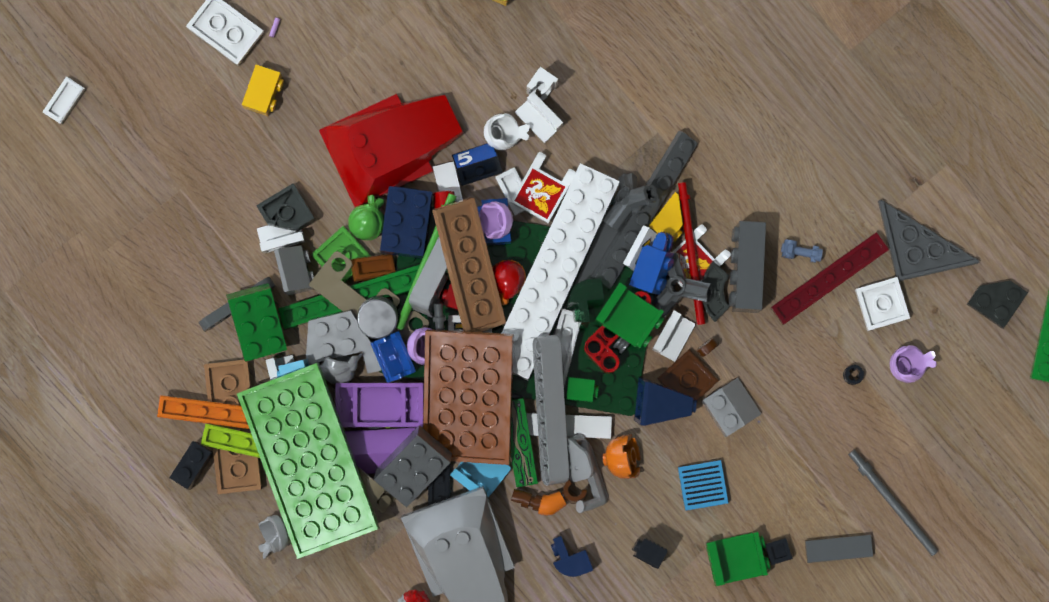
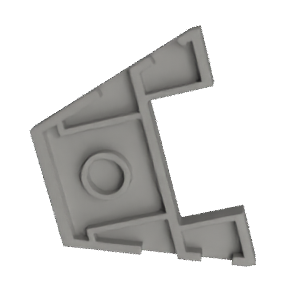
[306,310,381,373]

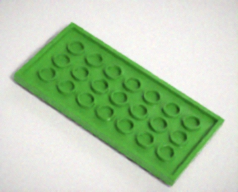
[237,363,380,559]

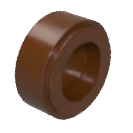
[696,337,718,357]

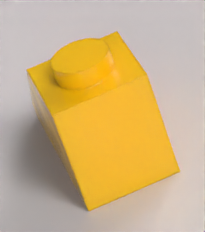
[649,192,683,242]

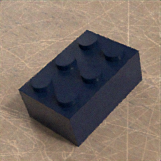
[380,186,433,259]

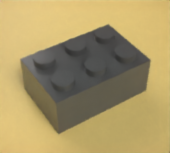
[374,425,452,508]

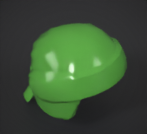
[348,195,385,240]

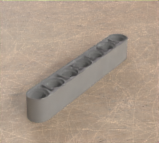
[533,335,569,486]

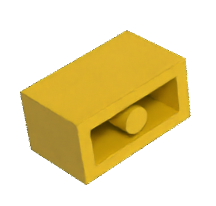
[242,65,284,116]

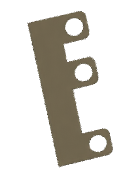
[309,251,429,349]

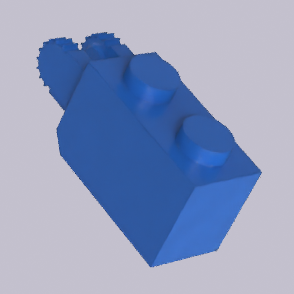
[629,232,674,295]

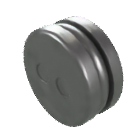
[357,296,398,339]

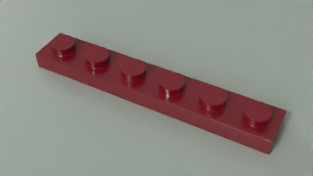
[771,232,889,325]

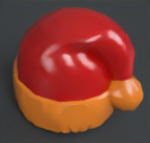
[492,260,526,305]

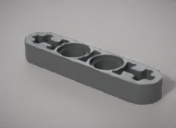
[198,277,275,332]

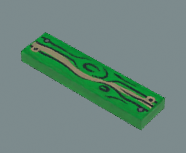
[511,397,538,487]

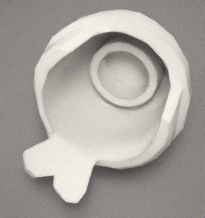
[484,113,530,150]

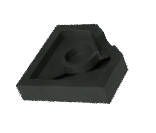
[256,183,316,232]
[967,280,1028,329]

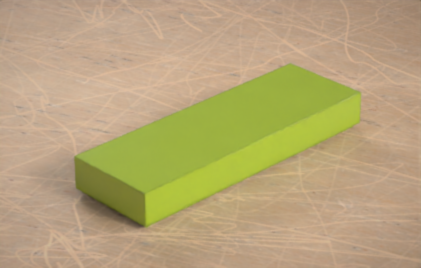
[201,424,260,458]

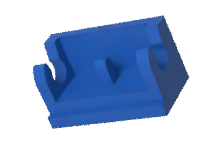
[370,331,416,383]

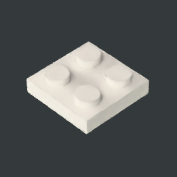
[855,277,910,331]

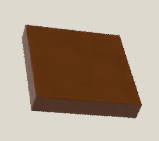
[657,349,719,402]

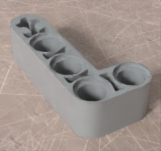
[409,237,449,318]

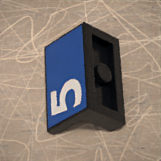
[452,143,503,186]

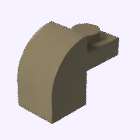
[357,466,395,514]

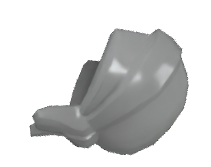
[320,353,362,384]
[258,515,291,559]

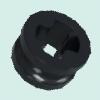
[843,365,864,385]

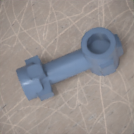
[781,239,823,263]

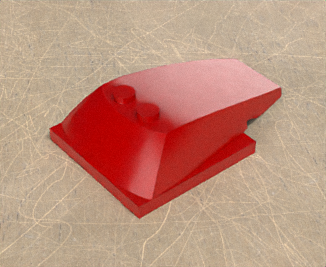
[319,94,463,207]

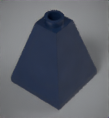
[634,377,697,426]

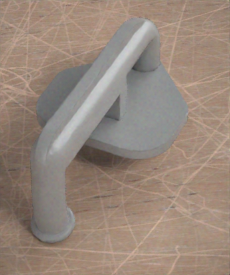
[567,435,608,513]

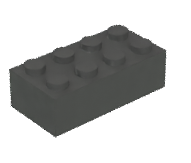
[729,221,766,313]

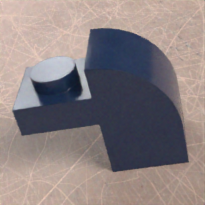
[551,536,594,577]

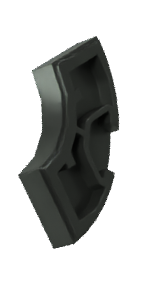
[702,261,730,322]

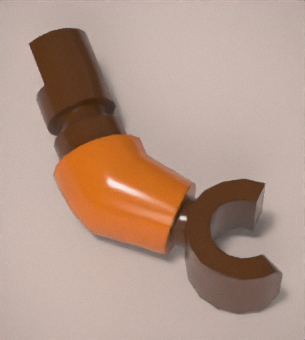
[511,480,587,516]

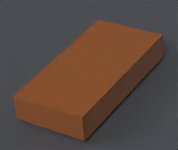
[351,254,396,282]

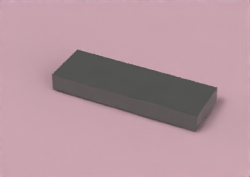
[805,535,873,563]

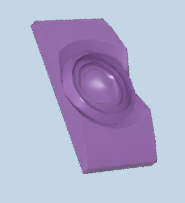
[335,383,423,427]

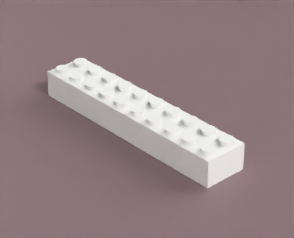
[501,163,620,381]

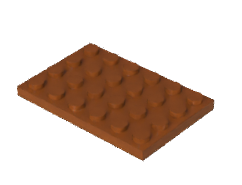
[423,329,514,465]

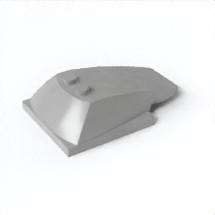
[401,486,515,602]

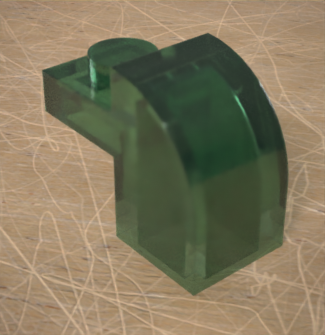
[567,278,604,329]

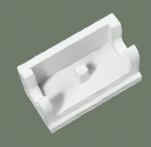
[527,67,558,101]

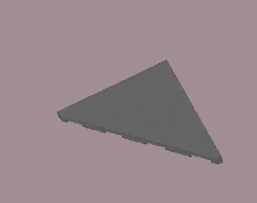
[878,200,979,281]

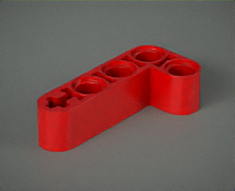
[584,291,651,373]

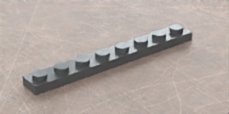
[591,131,698,289]

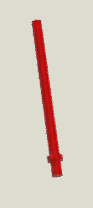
[678,182,706,325]

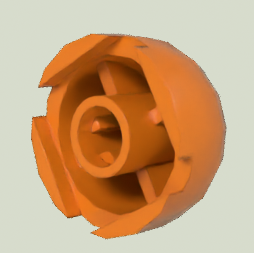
[603,434,640,479]

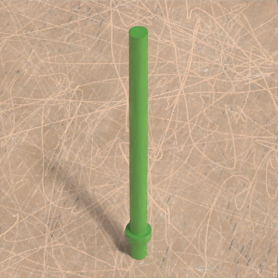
[396,193,457,330]

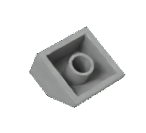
[274,246,314,296]
[701,378,761,437]

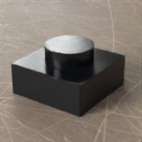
[765,538,793,565]

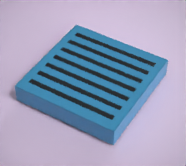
[678,460,728,511]

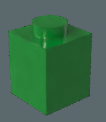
[566,377,599,403]

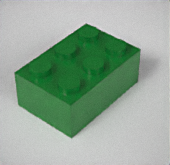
[226,283,287,362]

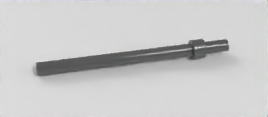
[848,449,938,556]

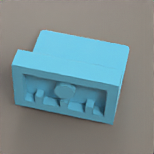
[450,462,511,498]

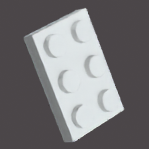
[186,0,264,66]

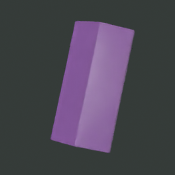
[344,427,417,474]

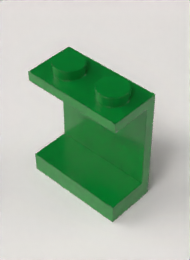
[595,283,665,349]
[705,532,770,586]

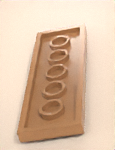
[432,197,506,332]
[204,360,262,495]

